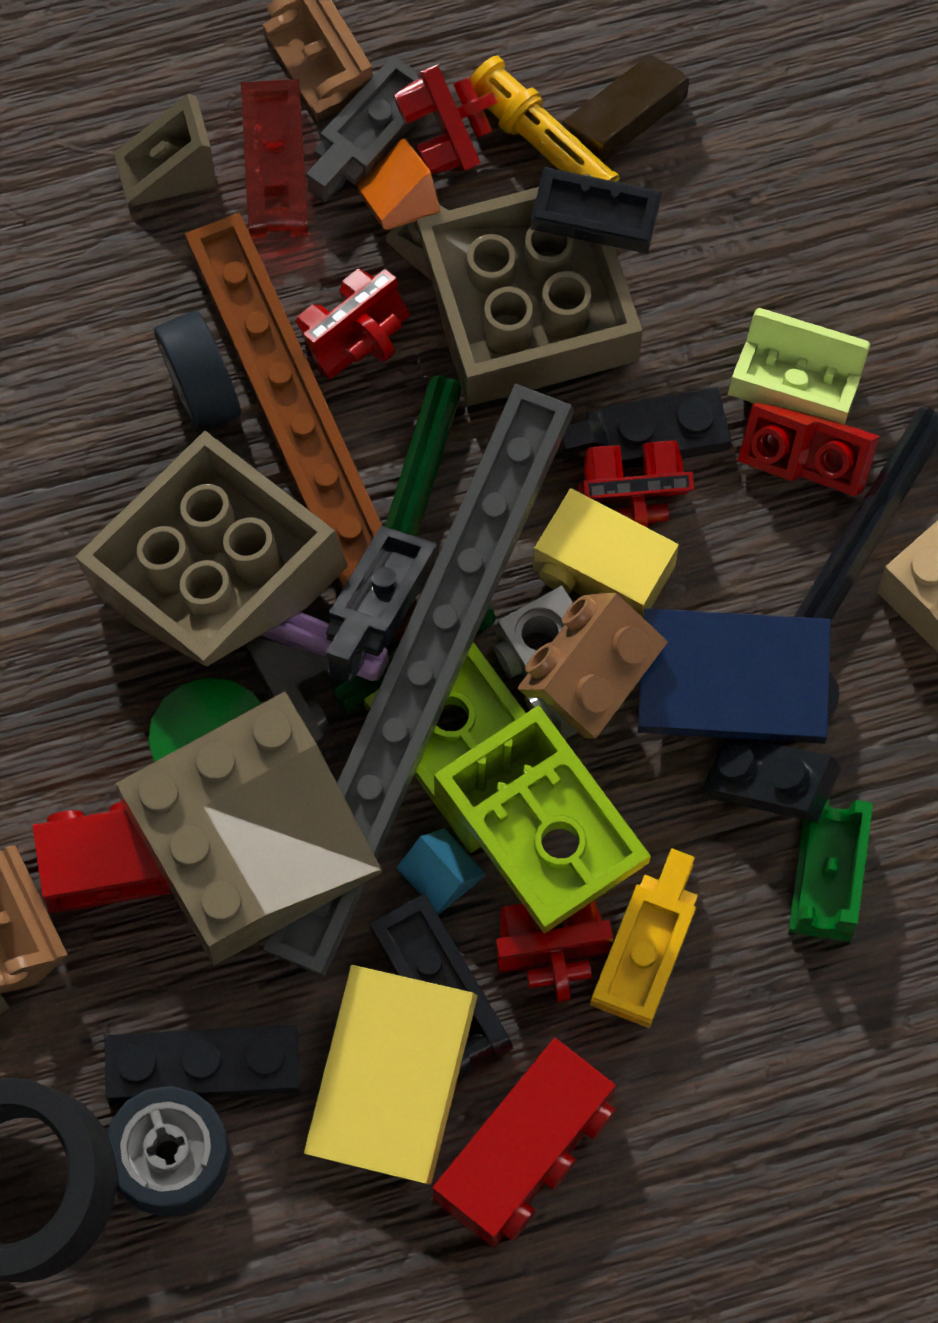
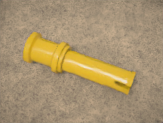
[470,55,620,182]

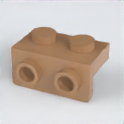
[518,593,668,739]

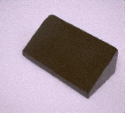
[562,54,690,163]

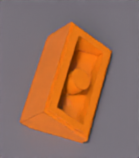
[356,139,441,230]

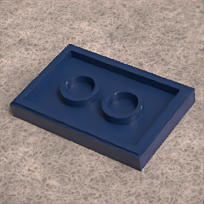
[637,608,831,744]

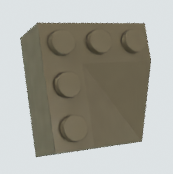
[417,174,643,407]
[75,431,348,667]
[115,692,382,966]

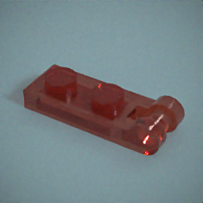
[241,79,309,239]

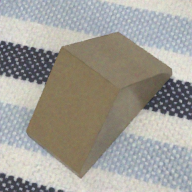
[114,94,216,205]

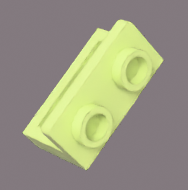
[727,308,870,424]

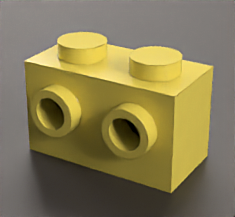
[533,488,679,617]

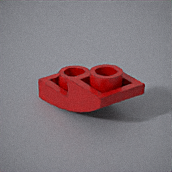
[738,403,880,497]

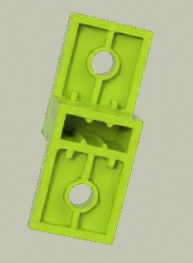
[364,642,651,934]

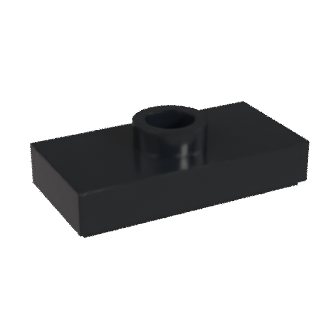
[530,167,662,254]

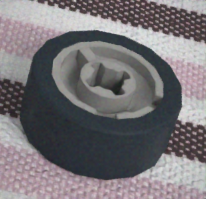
[154,310,242,433]
[107,1086,231,1217]

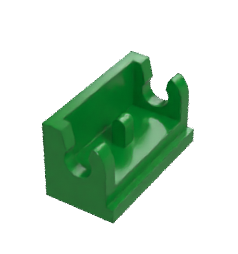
[788,798,873,942]

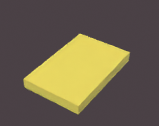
[304,965,478,1185]

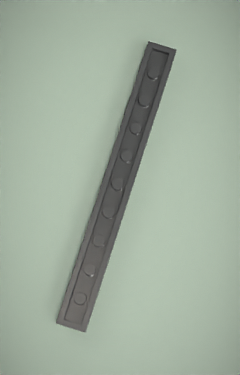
[264,384,574,977]

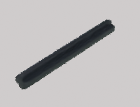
[794,407,938,620]

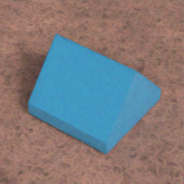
[397,828,485,915]

